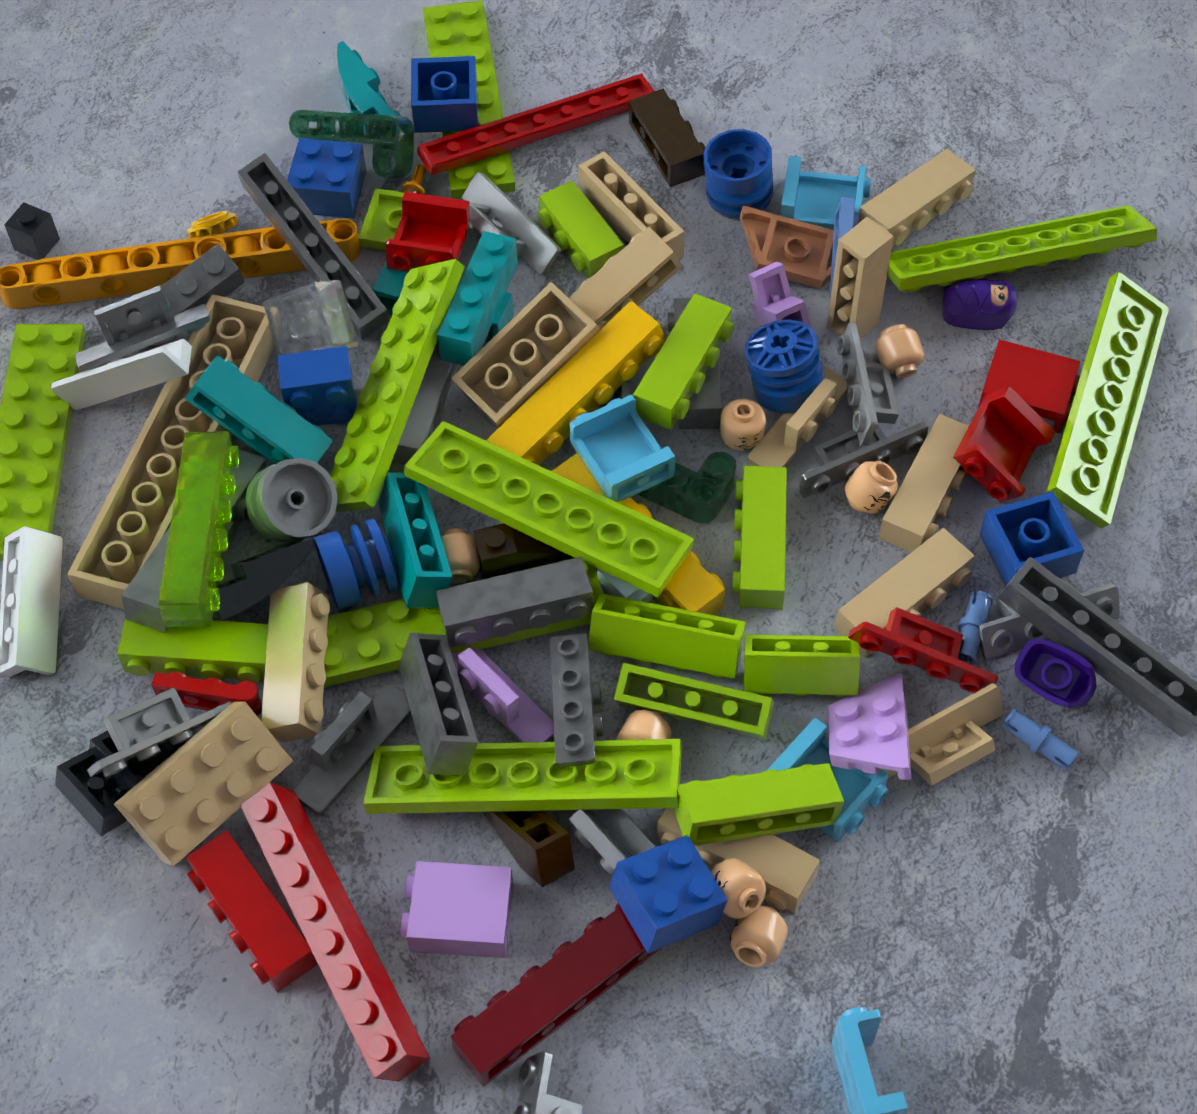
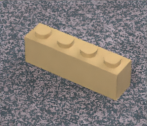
[858,149,976,247]
[578,151,684,260]
[827,217,894,339]
[569,226,683,330]
[879,414,969,552]
[835,527,975,658]
[261,582,330,742]
[657,808,820,914]

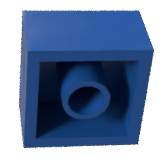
[411,56,479,133]
[287,138,367,219]
[277,346,357,426]
[980,492,1084,586]
[609,835,728,953]

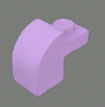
[748,262,811,327]

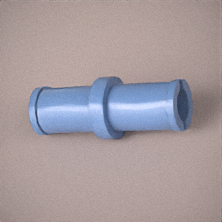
[958,590,994,665]
[1001,708,1079,772]

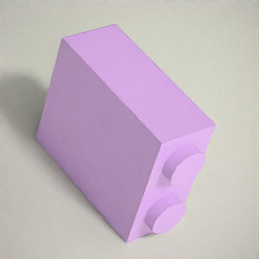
[401,861,514,958]

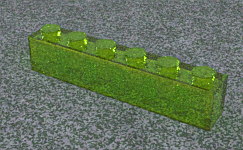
[158,431,239,627]

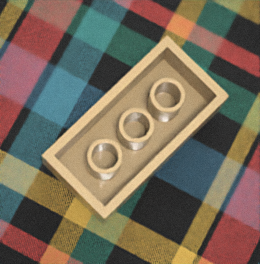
[451,282,600,428]
[114,702,293,866]

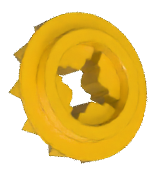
[186,211,238,238]

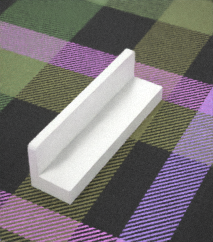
[51,339,192,411]
[0,526,63,678]

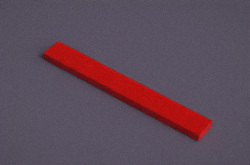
[417,73,654,176]

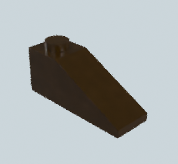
[473,523,575,579]
[482,811,575,887]

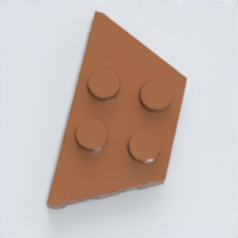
[740,206,834,289]

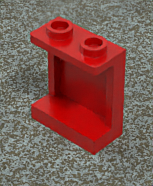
[386,192,470,272]
[978,339,1080,433]
[953,386,1056,503]

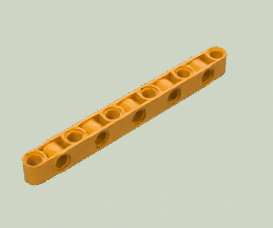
[0,218,361,309]

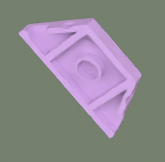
[828,673,912,780]

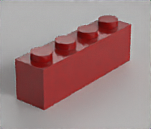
[186,830,318,992]

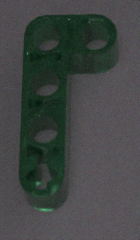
[289,110,414,178]
[636,451,737,524]

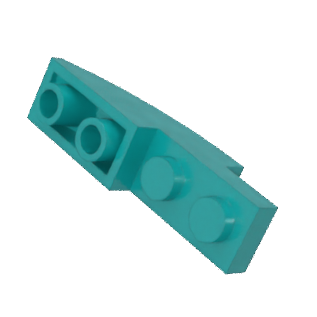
[337,41,405,147]

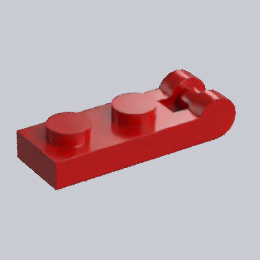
[151,672,262,716]

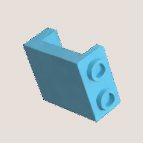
[780,156,871,230]
[570,395,675,502]
[767,718,889,843]
[831,1007,908,1114]

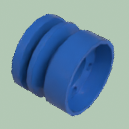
[704,129,773,218]
[745,320,825,413]
[314,518,398,611]

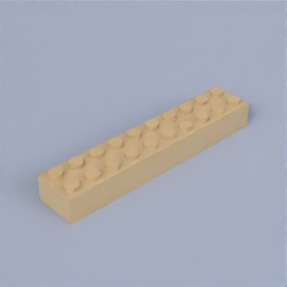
[67,294,281,609]

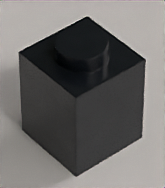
[4,202,60,260]

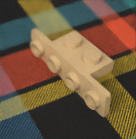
[747,367,849,467]
[878,683,1003,786]

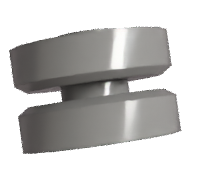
[245,458,338,542]

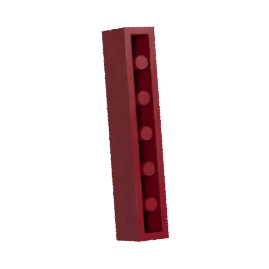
[451,903,661,1087]

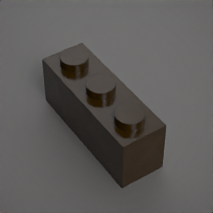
[629,89,706,187]

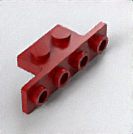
[848,607,998,693]

